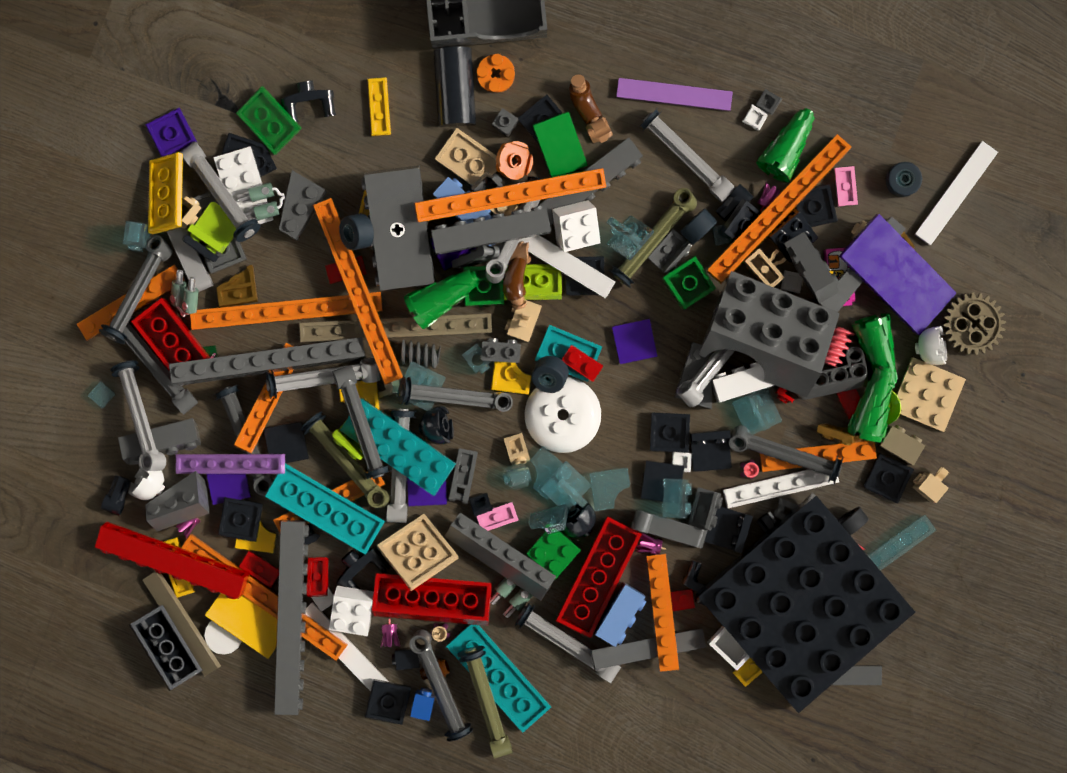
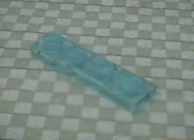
[868,515,936,571]

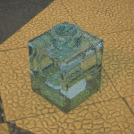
[462,344,491,374]

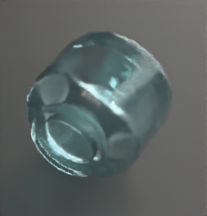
[503,463,532,490]

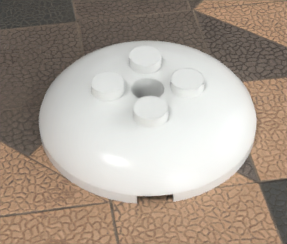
[525,377,601,453]

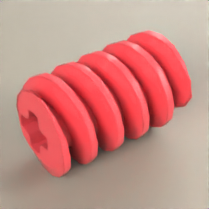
[824,326,855,368]

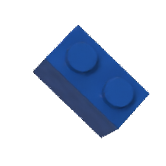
[410,688,435,721]

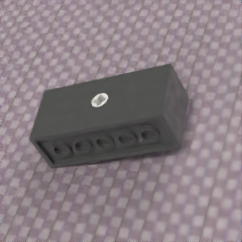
[361,165,435,291]

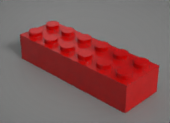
[556,516,642,638]
[372,573,492,626]

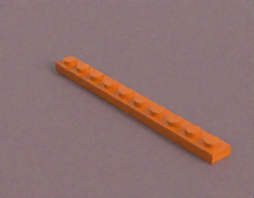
[707,134,851,284]
[414,168,606,222]
[313,198,403,385]
[190,292,383,330]
[181,534,348,661]

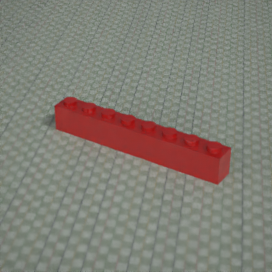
[95,522,250,599]

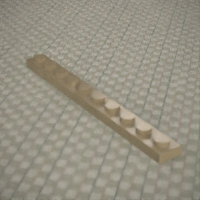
[299,313,492,342]

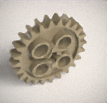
[942,293,1006,355]

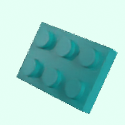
[535,325,602,382]

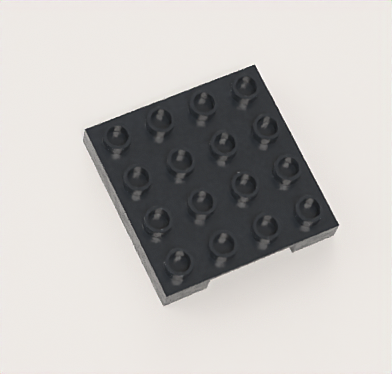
[696,493,915,713]

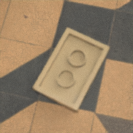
[435,128,497,186]

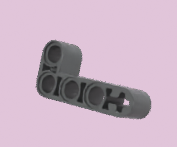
[795,347,869,400]
[630,509,708,548]

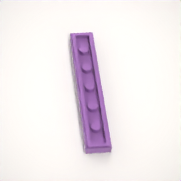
[616,78,733,111]
[176,454,285,474]

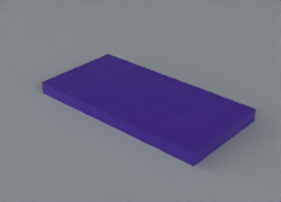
[839,214,956,335]

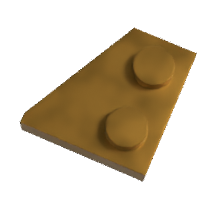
[217,265,258,308]
[817,423,865,445]

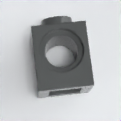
[492,108,519,137]

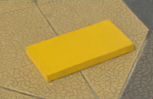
[148,152,183,235]
[205,593,278,659]

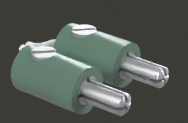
[237,182,285,221]
[170,270,199,317]
[491,577,533,618]

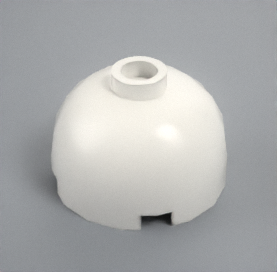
[915,326,947,365]
[128,469,165,500]

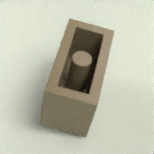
[878,425,925,466]

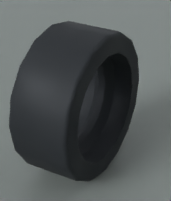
[838,507,869,535]

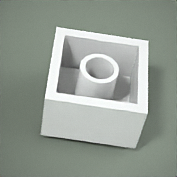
[552,200,600,252]
[329,586,374,636]

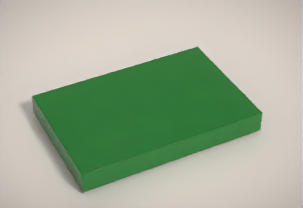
[236,86,302,155]
[532,111,588,177]

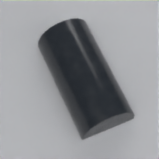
[433,46,476,127]
[129,605,203,691]

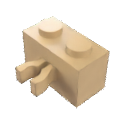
[743,248,786,287]
[505,300,542,343]
[912,467,949,503]

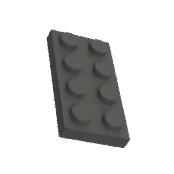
[183,192,247,274]

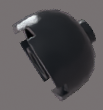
[419,405,454,445]
[557,501,596,537]

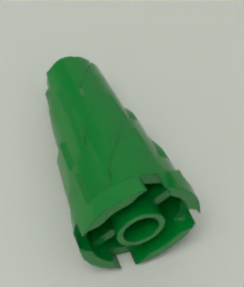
[756,108,815,182]
[404,270,480,329]
[852,313,898,388]
[847,365,893,442]

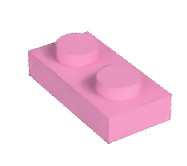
[834,166,858,207]
[477,502,518,531]

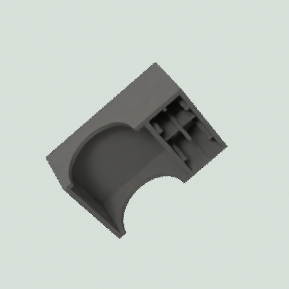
[427,0,547,49]
[699,271,840,397]

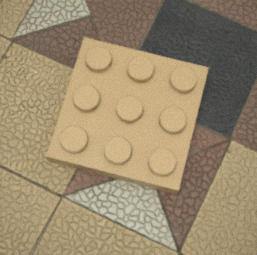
[896,357,966,432]
[377,514,458,591]

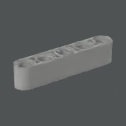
[167,216,213,292]

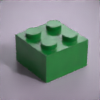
[662,256,717,310]
[463,266,504,307]
[527,524,581,579]

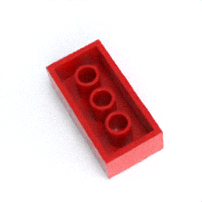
[131,298,211,371]

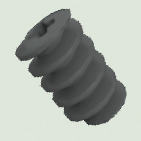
[400,340,441,369]

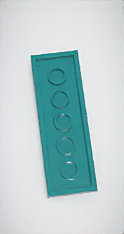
[340,398,456,496]
[265,463,385,555]
[446,624,551,733]

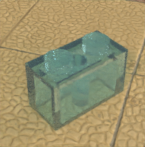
[123,221,151,252]

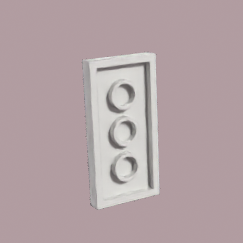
[213,146,274,224]

